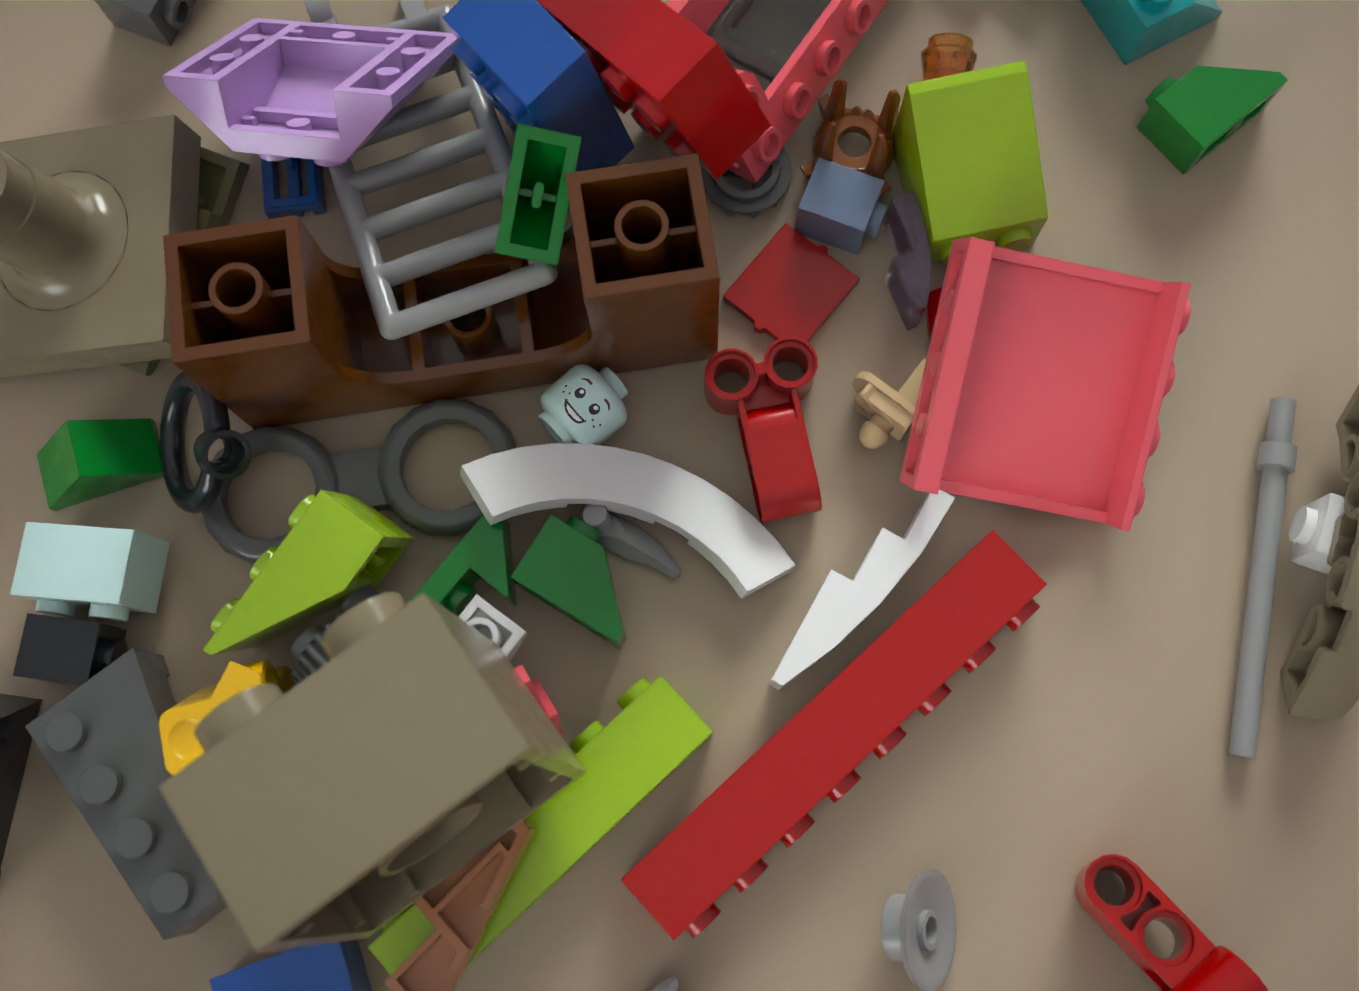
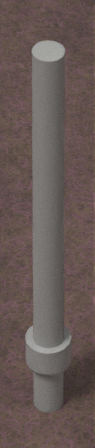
[1228,397,1298,760]

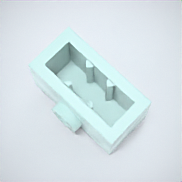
[10,522,170,622]

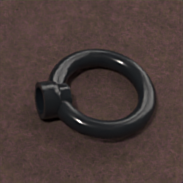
[160,372,252,514]

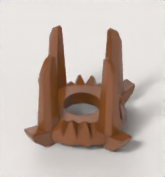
[800,78,901,195]

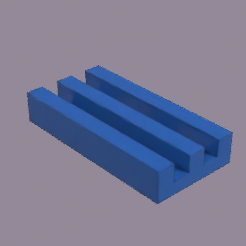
[261,157,326,219]

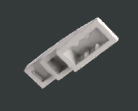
[768,489,955,690]

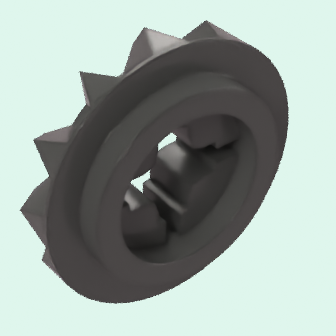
[701,147,791,217]

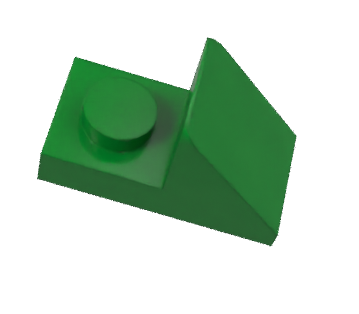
[410,514,517,616]

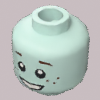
[538,364,628,445]

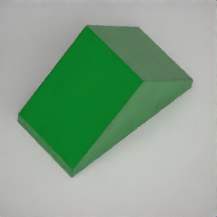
[495,123,582,266]
[36,418,163,511]

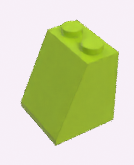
[893,60,1049,266]

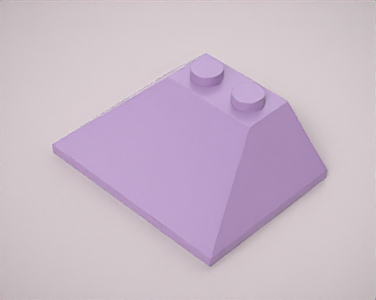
[162,18,458,167]

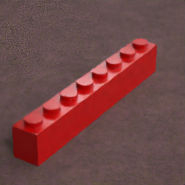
[620,530,1047,941]

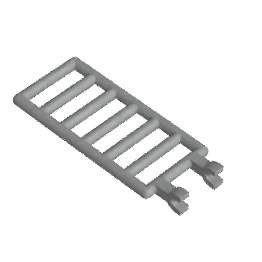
[304,0,558,340]

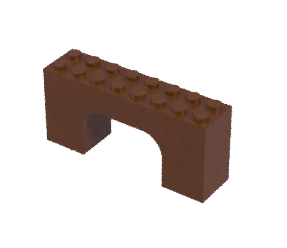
[163,153,720,429]

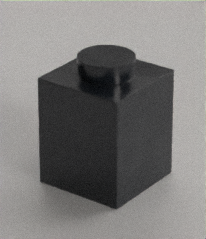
[13,613,128,686]

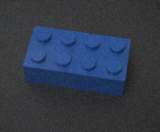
[442,0,635,172]

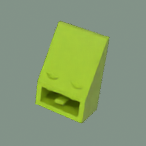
[203,490,414,656]

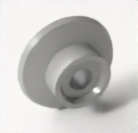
[881,869,956,991]

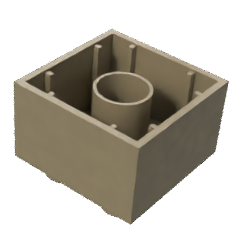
[158,592,586,953]

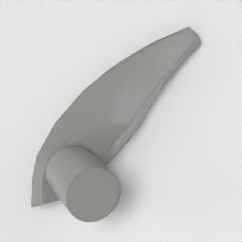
[581,504,681,580]

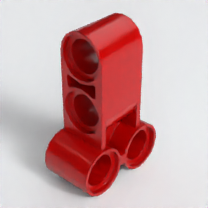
[704,336,822,523]
[1075,854,1268,991]

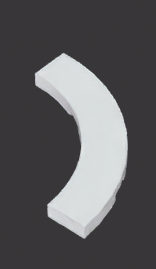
[460,443,796,599]

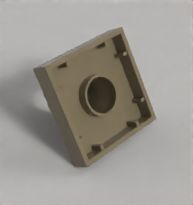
[0,115,201,378]

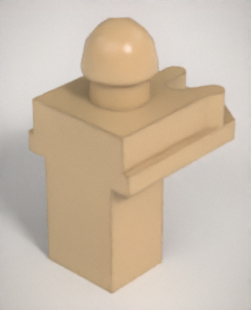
[853,358,926,449]

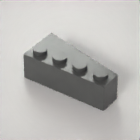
[25,648,228,940]

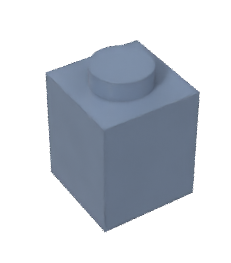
[795,157,888,255]

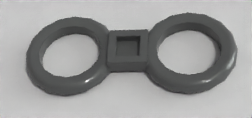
[202,399,516,563]

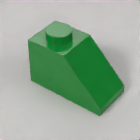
[1137,65,1288,175]
[510,515,626,649]

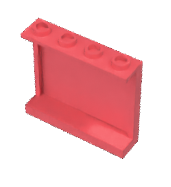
[899,237,1191,532]

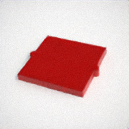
[723,223,860,342]

